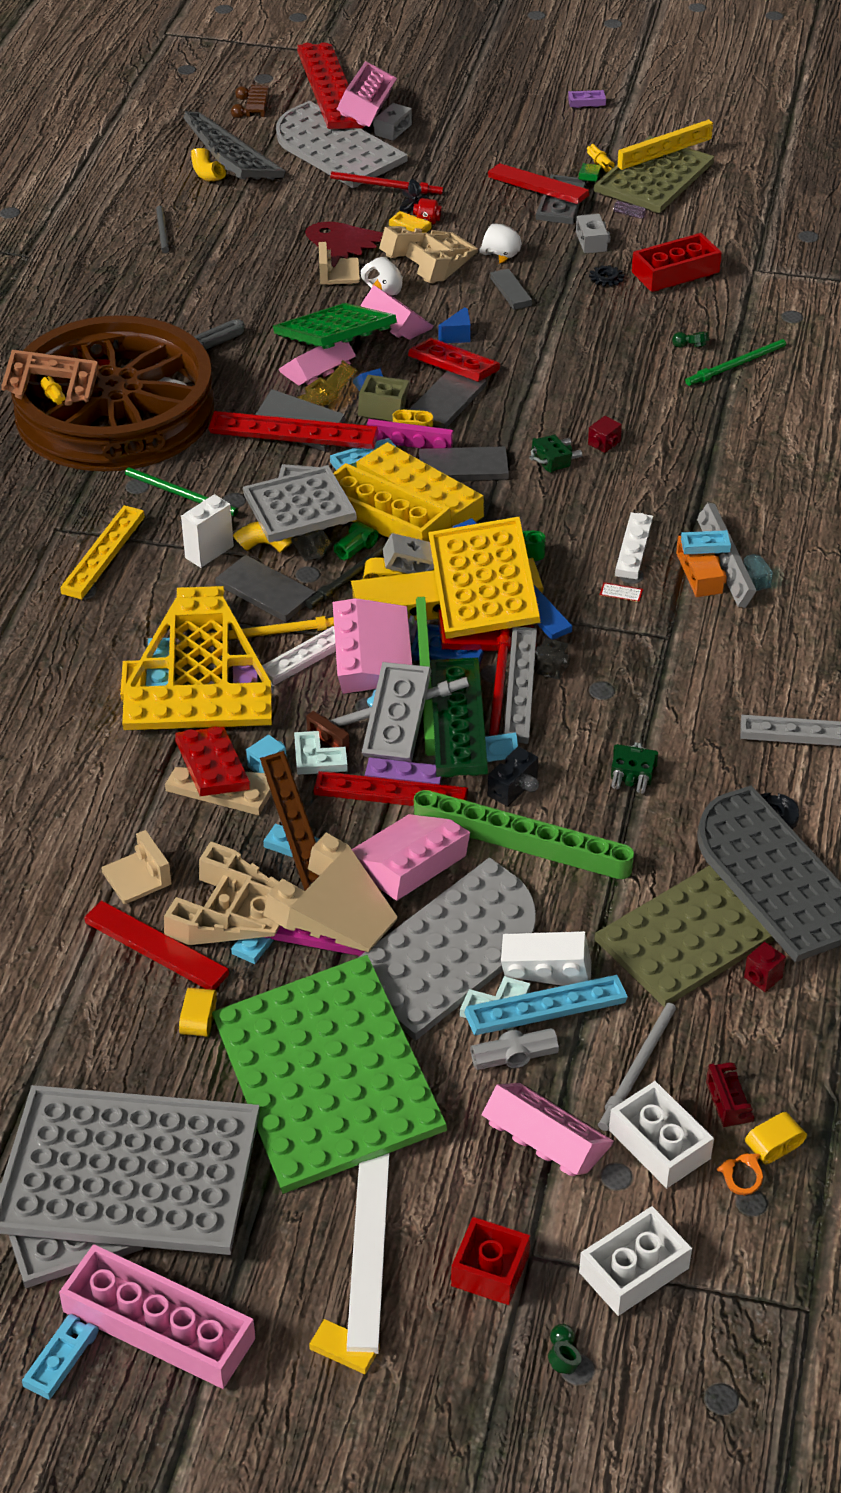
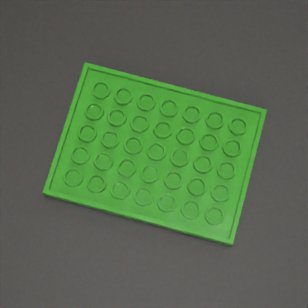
[212,955,447,1194]

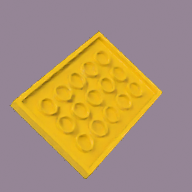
[428,517,541,639]

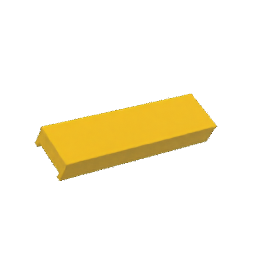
[351,558,544,620]

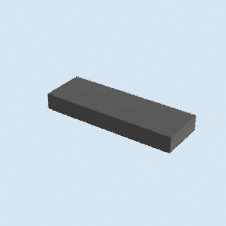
[490,268,532,310]

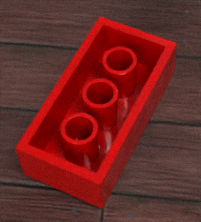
[632,233,722,292]

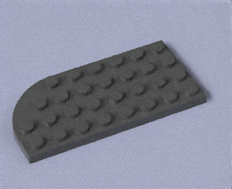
[697,785,841,962]

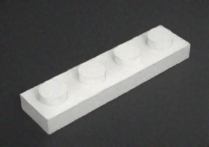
[615,512,653,579]

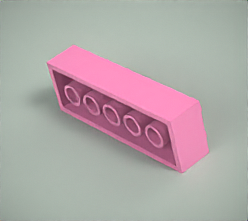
[337,61,397,127]
[59,1244,255,1389]

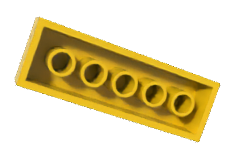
[356,442,484,527]
[333,463,452,542]

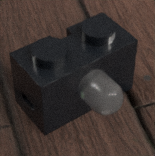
[487,746,539,807]

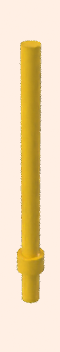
[204,616,334,641]

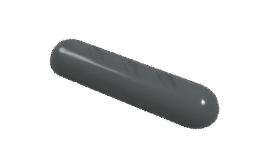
[193,319,245,350]

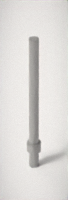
[329,677,469,727]
[598,1003,676,1131]

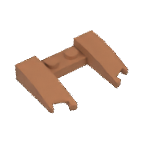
[2,350,97,405]

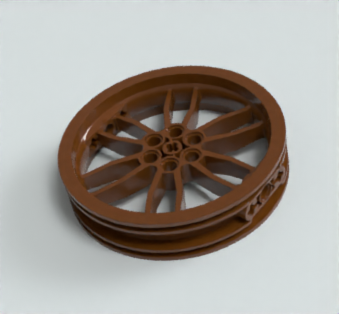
[11,315,214,471]

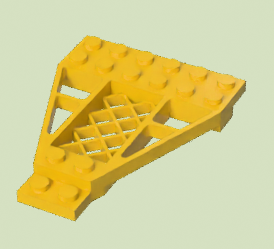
[122,586,272,730]

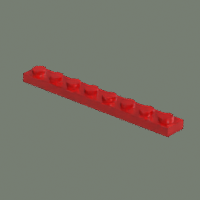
[209,411,379,449]

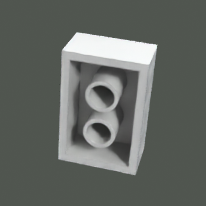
[609,1081,714,1189]
[579,1206,692,1316]

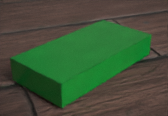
[578,163,602,182]

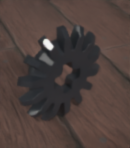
[589,265,624,287]

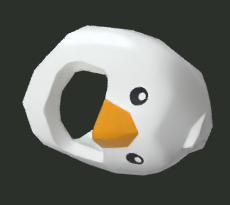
[480,224,522,264]
[361,257,403,295]

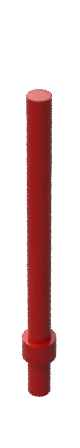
[330,171,443,195]
[489,628,511,736]

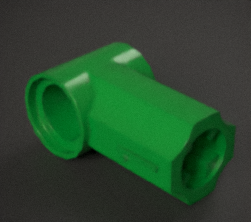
[334,521,379,561]

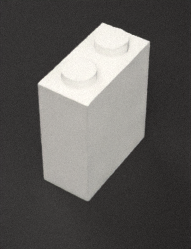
[181,494,234,568]

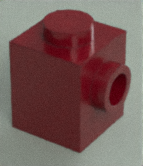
[588,416,622,453]
[744,942,786,992]

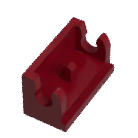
[706,1062,754,1127]

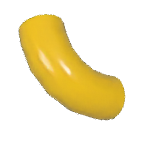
[191,148,226,182]
[233,521,296,553]

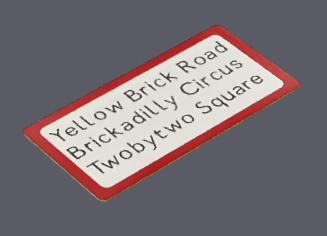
[600,582,643,602]

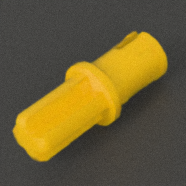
[587,144,615,172]
[41,376,65,405]

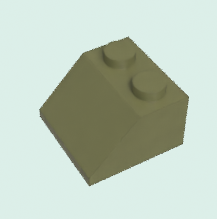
[358,375,409,422]

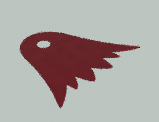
[305,222,383,268]

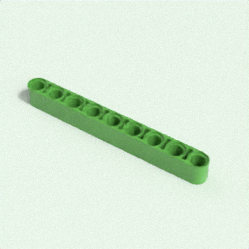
[414,790,634,879]

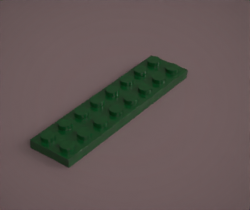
[430,657,488,777]

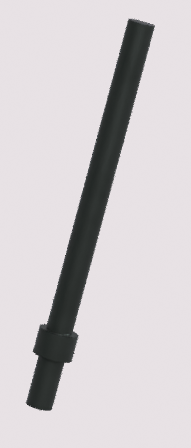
[305,544,385,609]

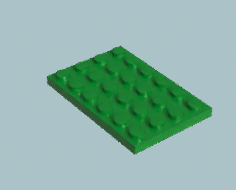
[273,303,397,349]

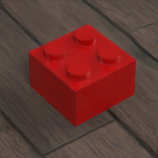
[451,1217,530,1305]

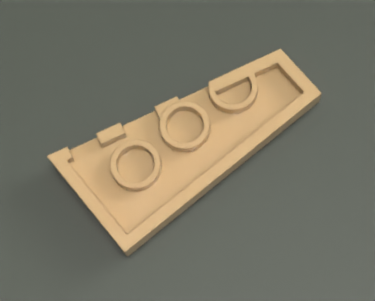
[165,767,271,815]

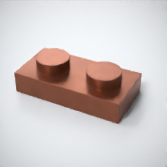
[306,711,350,754]

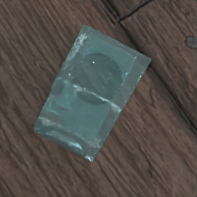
[743,554,773,591]

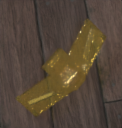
[296,360,357,405]

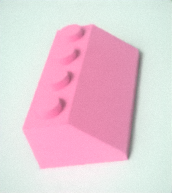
[482,1083,614,1176]

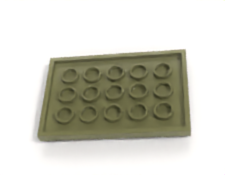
[594,136,714,213]
[594,865,775,1007]

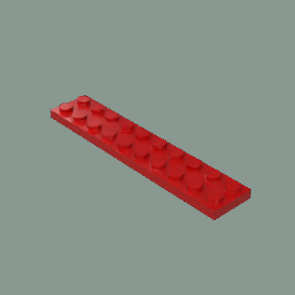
[297,42,364,129]

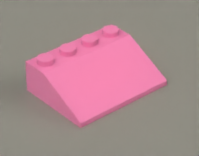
[333,598,413,694]
[352,814,470,901]

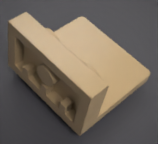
[319,242,360,285]
[101,830,172,904]

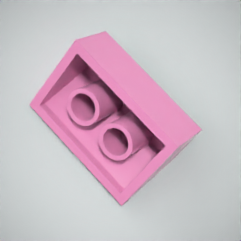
[360,285,433,340]
[279,341,356,386]

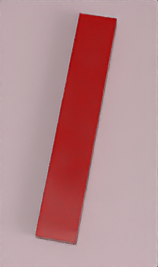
[488,163,589,204]
[314,771,468,806]
[84,900,229,990]

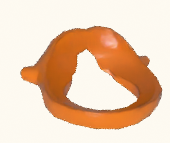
[717,1154,764,1196]

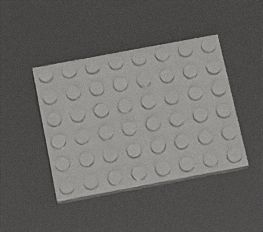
[0,1085,260,1255]

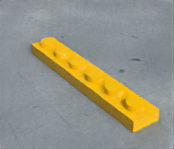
[617,120,713,170]
[60,505,145,600]

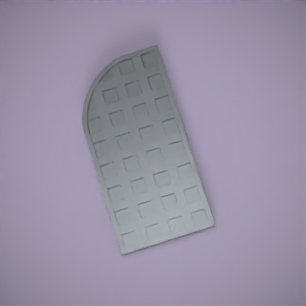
[276,101,408,188]
[358,857,536,1041]

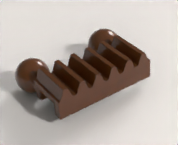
[231,85,269,118]

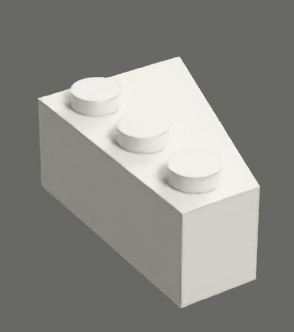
[501,932,592,986]

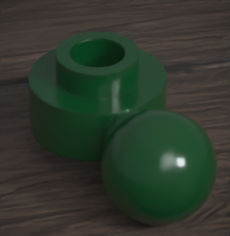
[672,331,710,348]
[548,1324,582,1374]

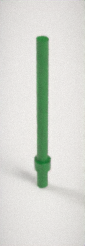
[685,339,786,386]
[125,467,238,517]

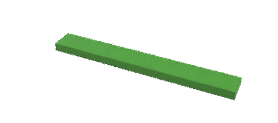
[416,597,435,756]

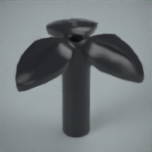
[399,179,430,212]

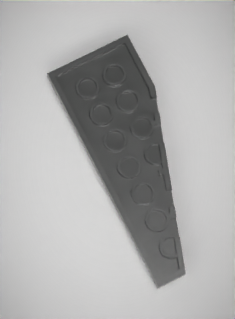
[184,111,285,180]

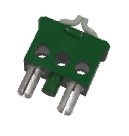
[529,434,582,473]
[611,743,658,794]

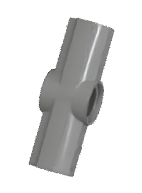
[470,1028,559,1070]

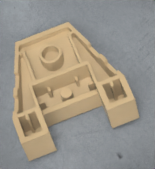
[379,226,478,283]
[263,832,397,952]
[164,841,280,945]

